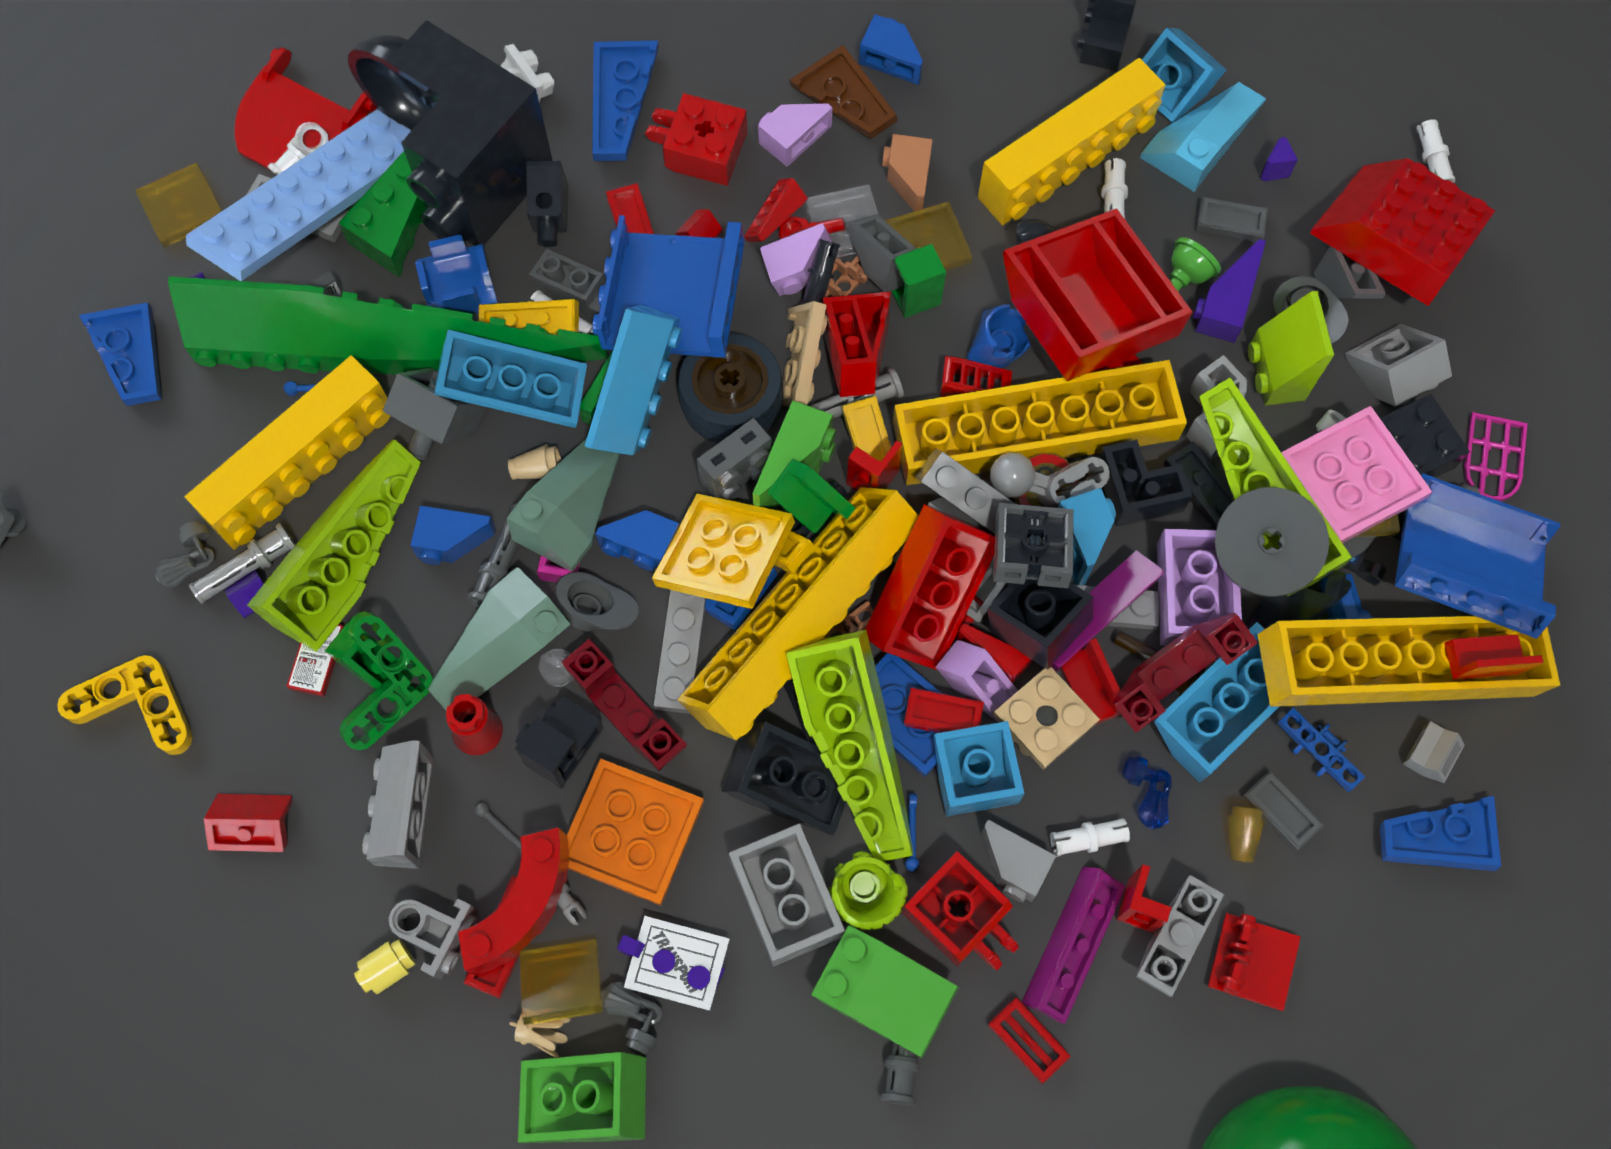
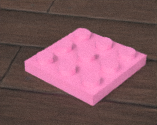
[1281,406,1432,543]

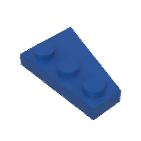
[79,302,161,406]
[1380,795,1501,871]

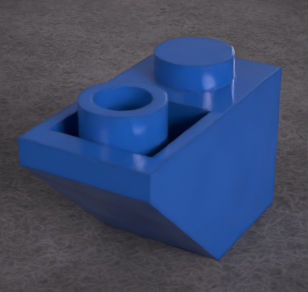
[595,510,679,571]

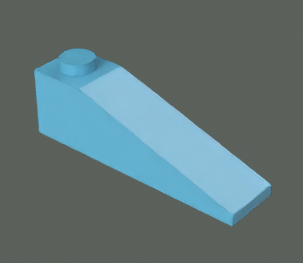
[1140,82,1266,192]

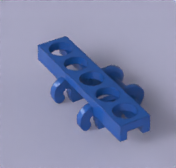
[1277,708,1365,793]

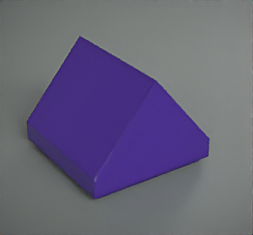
[1260,137,1298,182]
[225,570,264,619]

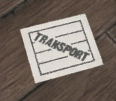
[624,916,729,1011]

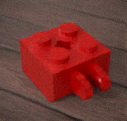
[645,93,748,186]
[902,851,1019,970]

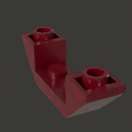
[1113,612,1258,733]
[561,639,687,771]

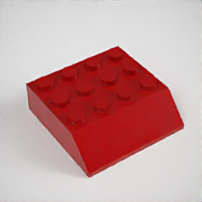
[1310,158,1495,306]
[1003,208,1193,382]

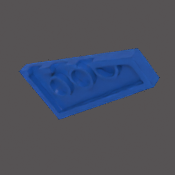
[592,40,659,161]

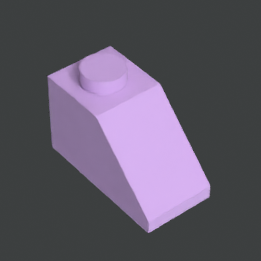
[758,104,832,167]
[760,223,832,296]
[936,640,1018,722]

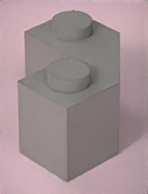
[1186,355,1247,461]

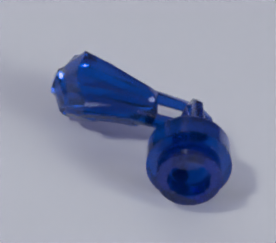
[1122,756,1172,830]

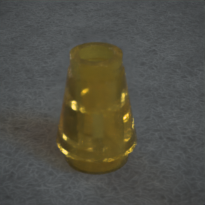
[1227,807,1266,863]

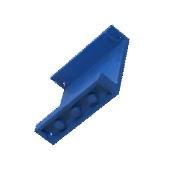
[593,215,745,358]
[1395,473,1560,639]

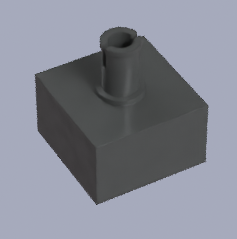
[383,368,486,460]

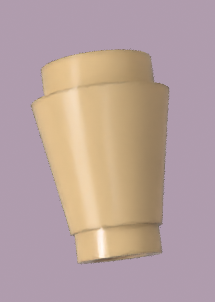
[508,444,562,480]

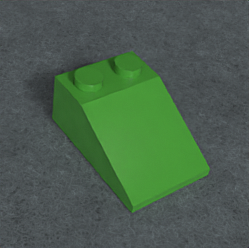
[753,401,837,510]
[811,925,959,1058]
[518,1052,646,1143]

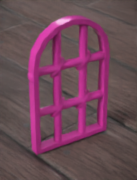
[1463,412,1528,501]

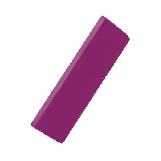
[1051,550,1165,672]
[1022,866,1126,1025]

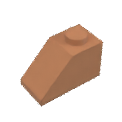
[882,134,933,214]

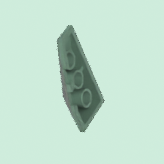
[507,438,621,572]
[427,567,570,710]

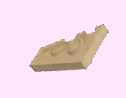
[782,301,827,408]

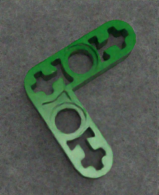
[339,611,433,750]

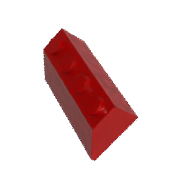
[865,504,995,671]

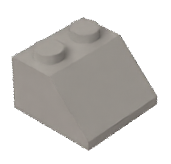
[1345,324,1452,407]

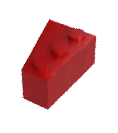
[823,291,891,397]

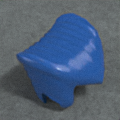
[967,304,1031,368]

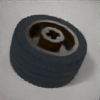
[678,333,783,444]

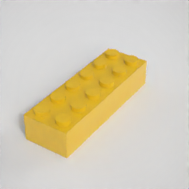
[978,57,1165,226]
[184,355,390,550]

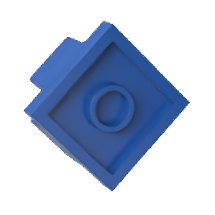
[415,235,498,314]

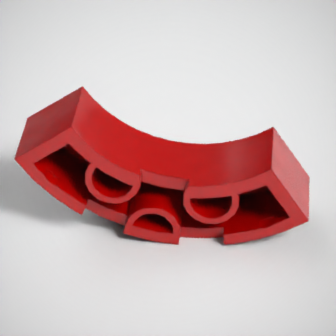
[458,828,569,975]

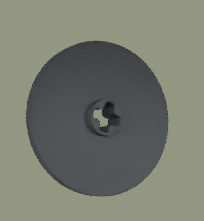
[1215,487,1329,597]

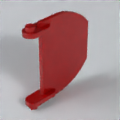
[234,47,377,172]

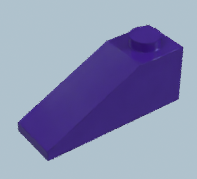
[1193,239,1266,343]

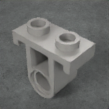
[389,898,478,981]

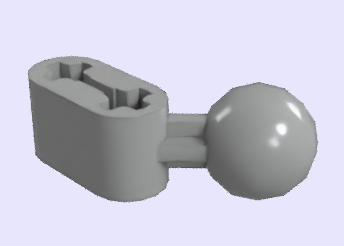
[990,452,1110,508]

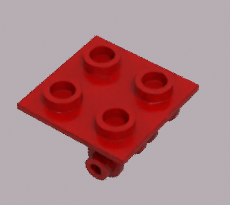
[1207,913,1301,1012]

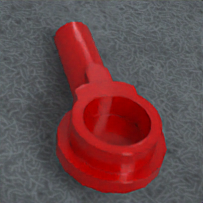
[779,217,846,240]

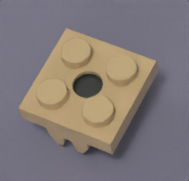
[993,667,1100,770]

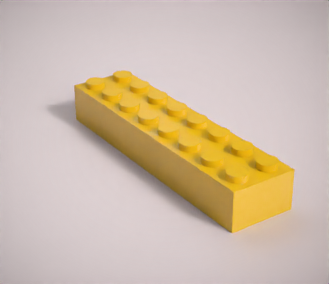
[892,360,1187,486]
[677,487,919,740]
[1257,616,1561,707]

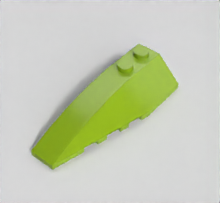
[247,440,421,652]
[786,630,914,861]

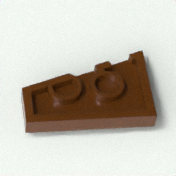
[789,45,898,139]

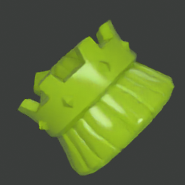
[828,851,908,930]

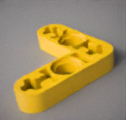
[57,655,193,755]

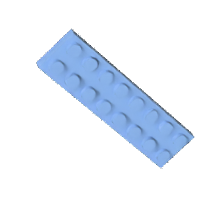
[186,109,411,281]

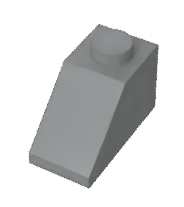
[981,820,1056,903]

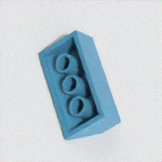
[585,305,683,455]
[434,330,587,428]
[1154,622,1279,783]

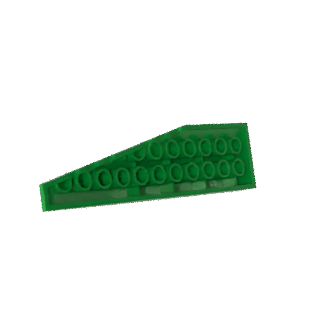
[168,276,608,375]

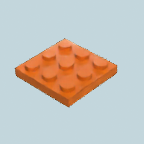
[567,758,705,906]

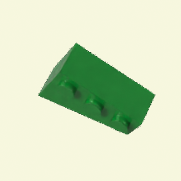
[339,151,426,278]

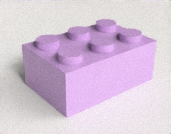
[1156,529,1242,646]

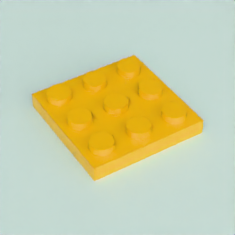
[652,494,795,609]

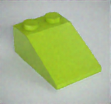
[1248,291,1334,406]

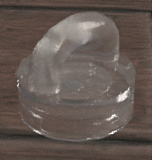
[539,649,573,687]

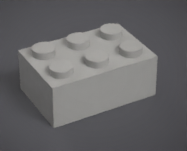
[729,823,845,967]

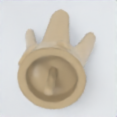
[509,1011,571,1058]

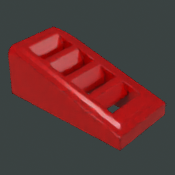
[744,178,808,242]
[940,356,1012,397]
[956,623,1032,684]

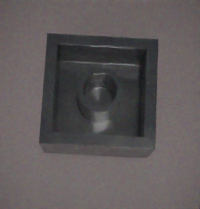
[1380,394,1470,478]
[988,579,1093,670]

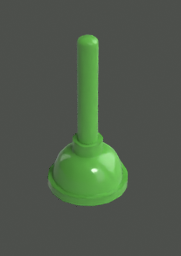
[1170,237,1221,291]

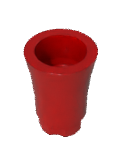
[446,694,503,755]

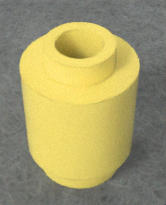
[354,939,416,995]

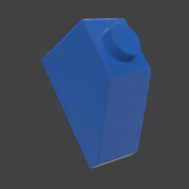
[859,14,923,85]
[410,506,496,565]

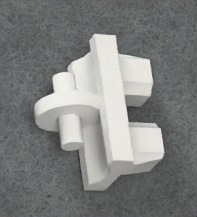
[501,44,554,104]

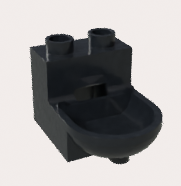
[348,20,553,246]

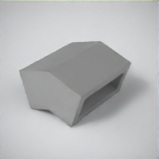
[1403,721,1465,783]

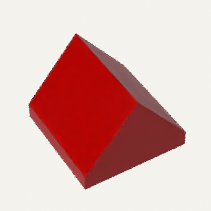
[675,209,723,238]

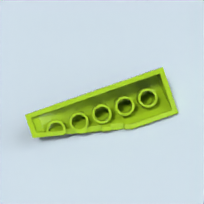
[1199,377,1352,597]

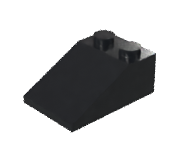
[721,721,846,835]

